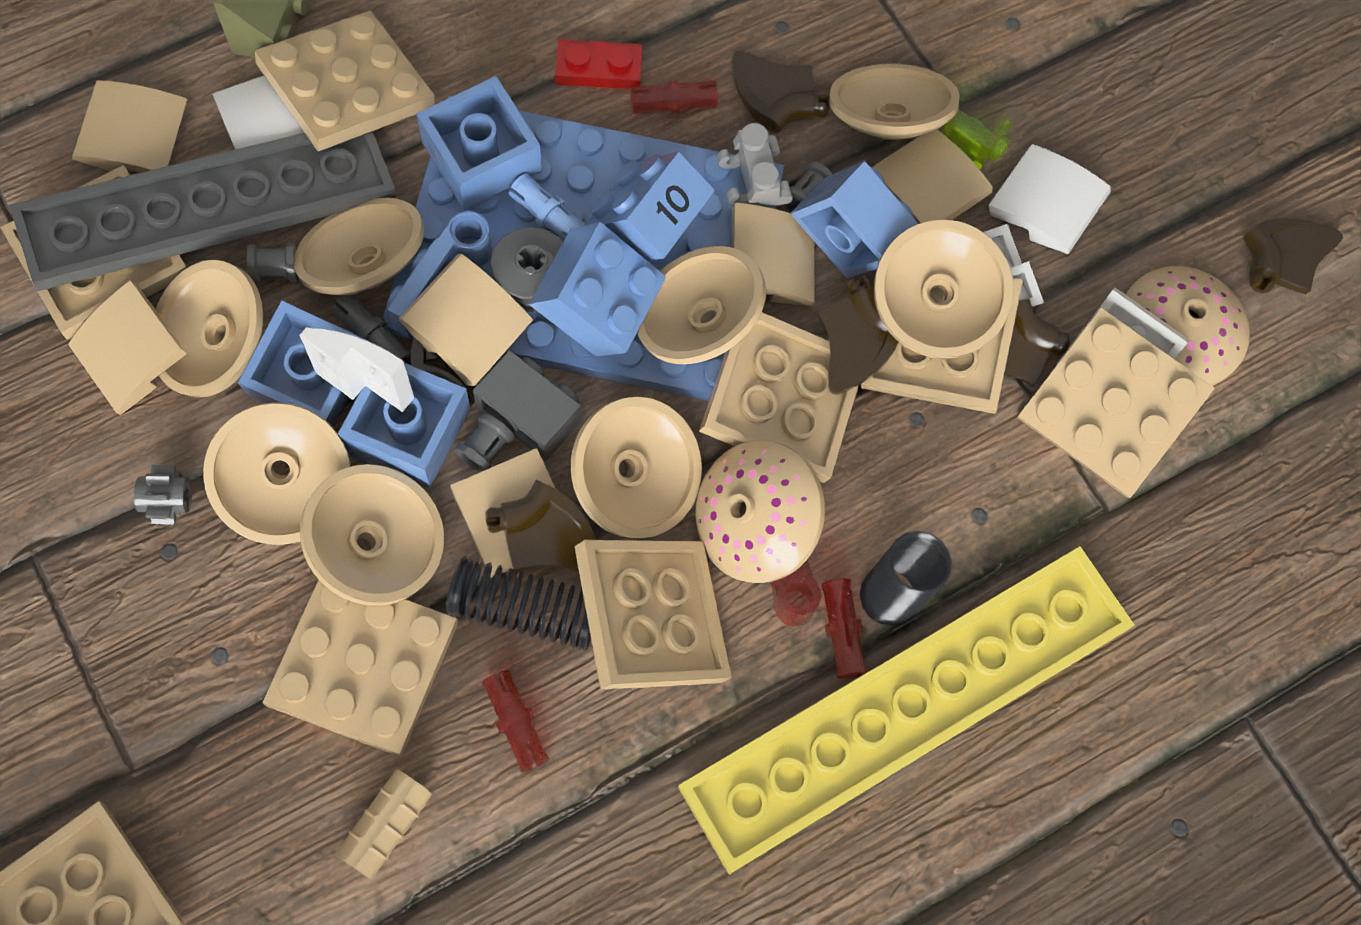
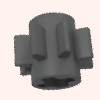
[134,465,192,524]

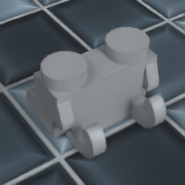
[716,123,793,207]

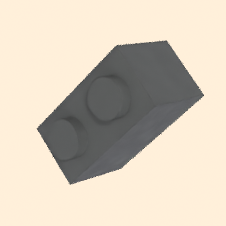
[473,350,581,461]

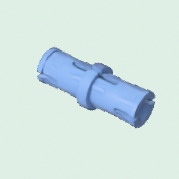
[509,173,585,241]

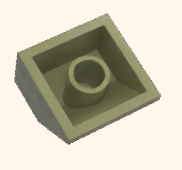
[213,0,310,59]

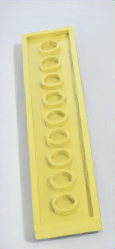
[678,546,1134,875]

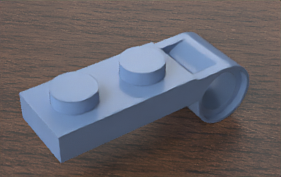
[387,211,492,337]

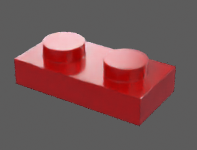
[555,39,642,90]

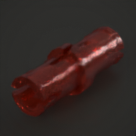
[630,80,718,114]
[821,578,867,679]
[482,670,550,773]

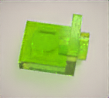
[942,109,1013,170]

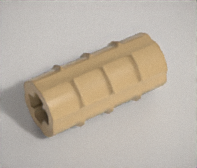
[335,769,432,880]

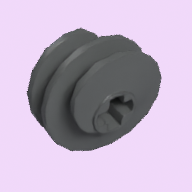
[490,227,563,313]

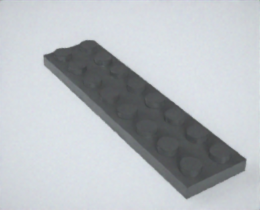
[9,131,395,291]

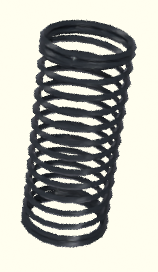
[860,531,952,626]
[446,555,591,652]

